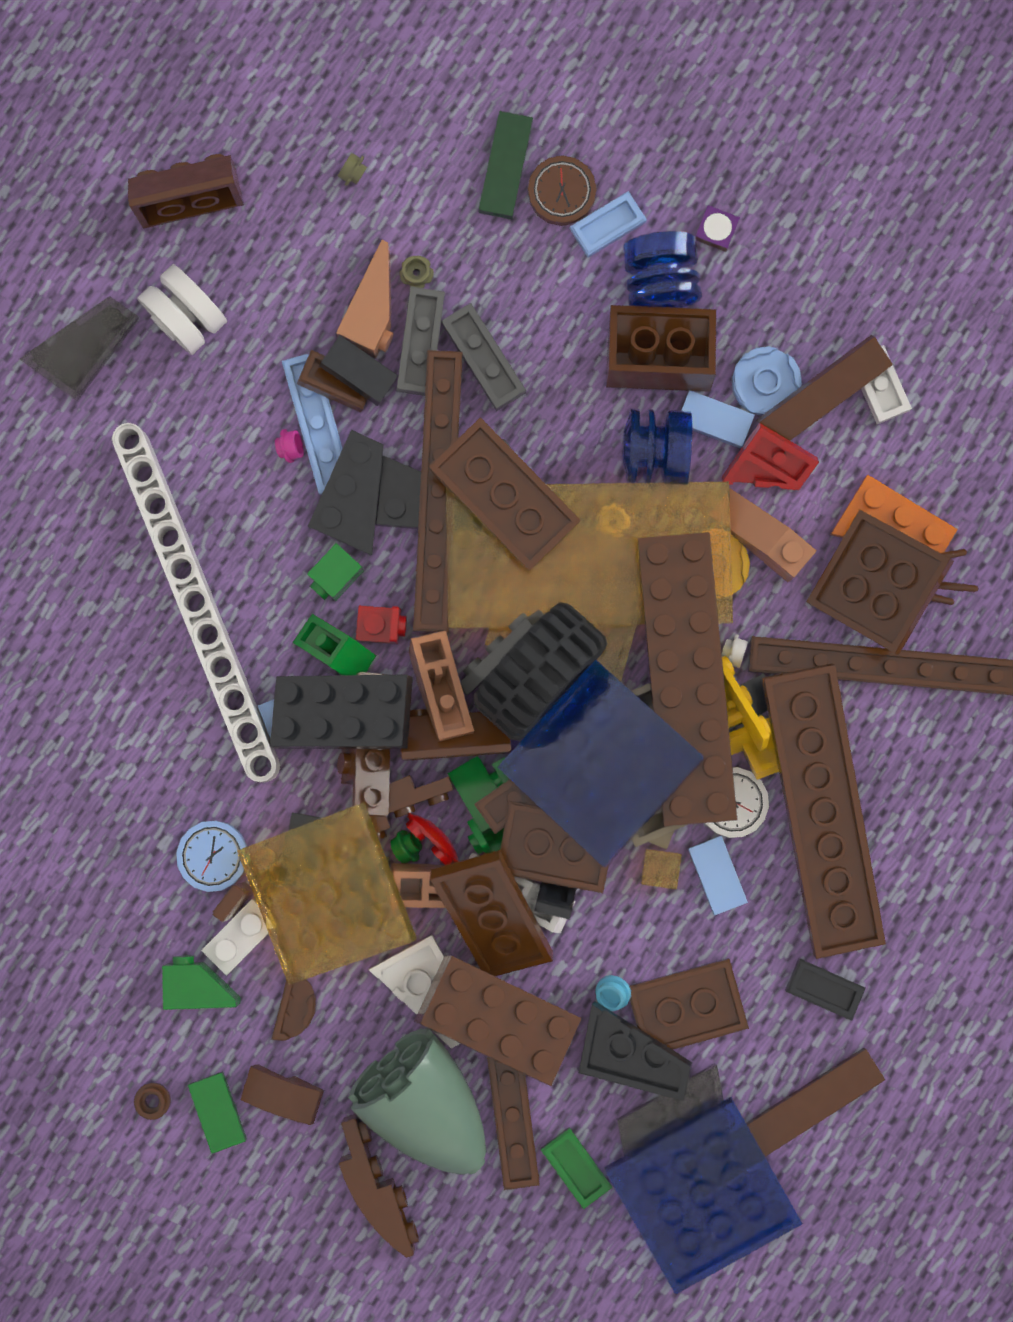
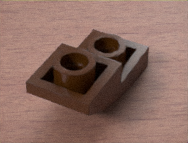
[240,1064,324,1125]

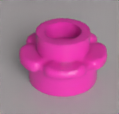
[275,429,304,463]

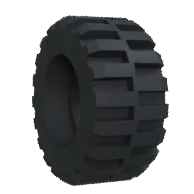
[473,602,608,741]

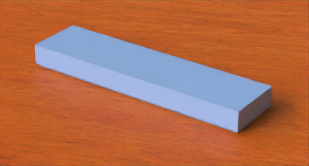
[282,353,343,495]

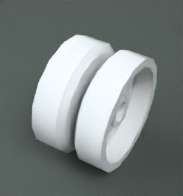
[137,264,227,355]

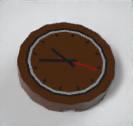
[528,155,597,226]

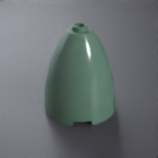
[348,1028,486,1175]

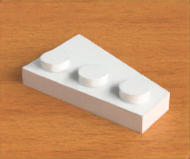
[369,934,460,1048]

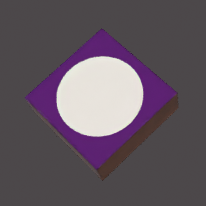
[694,205,740,252]

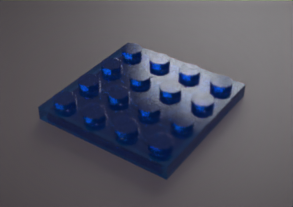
[497,659,705,868]
[604,1097,802,1295]

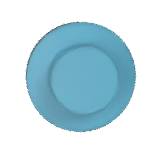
[595,975,631,1011]

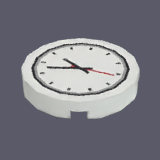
[704,767,769,838]

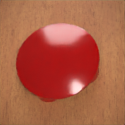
[406,812,459,865]

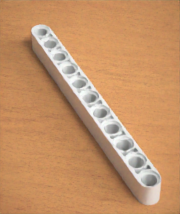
[112,423,280,782]

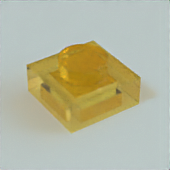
[640,849,682,890]

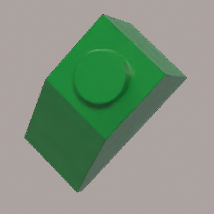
[292,614,377,675]
[162,955,240,1010]

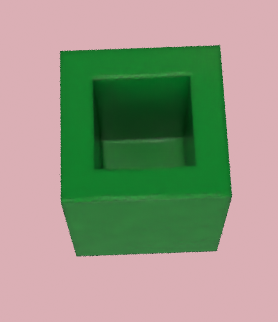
[307,543,364,601]

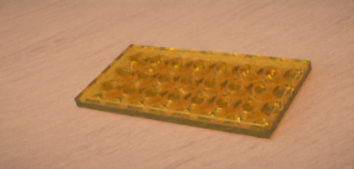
[446,482,733,629]

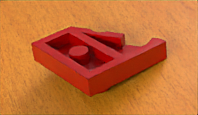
[722,423,819,490]

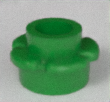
[390,830,422,864]

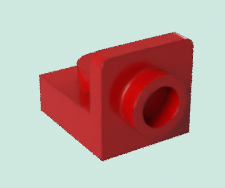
[356,605,407,645]

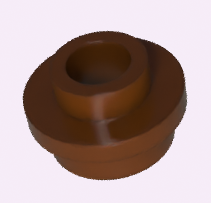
[134,1082,171,1120]

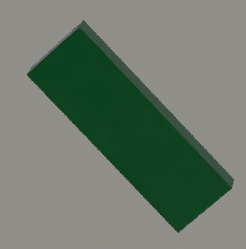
[479,111,533,220]

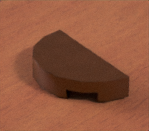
[271,969,316,1041]

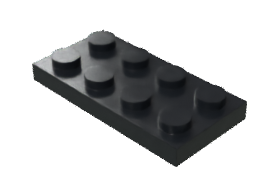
[270,674,413,749]

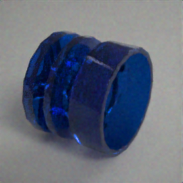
[623,231,702,308]
[622,408,692,486]

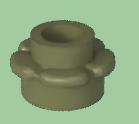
[337,152,367,186]
[399,256,434,288]

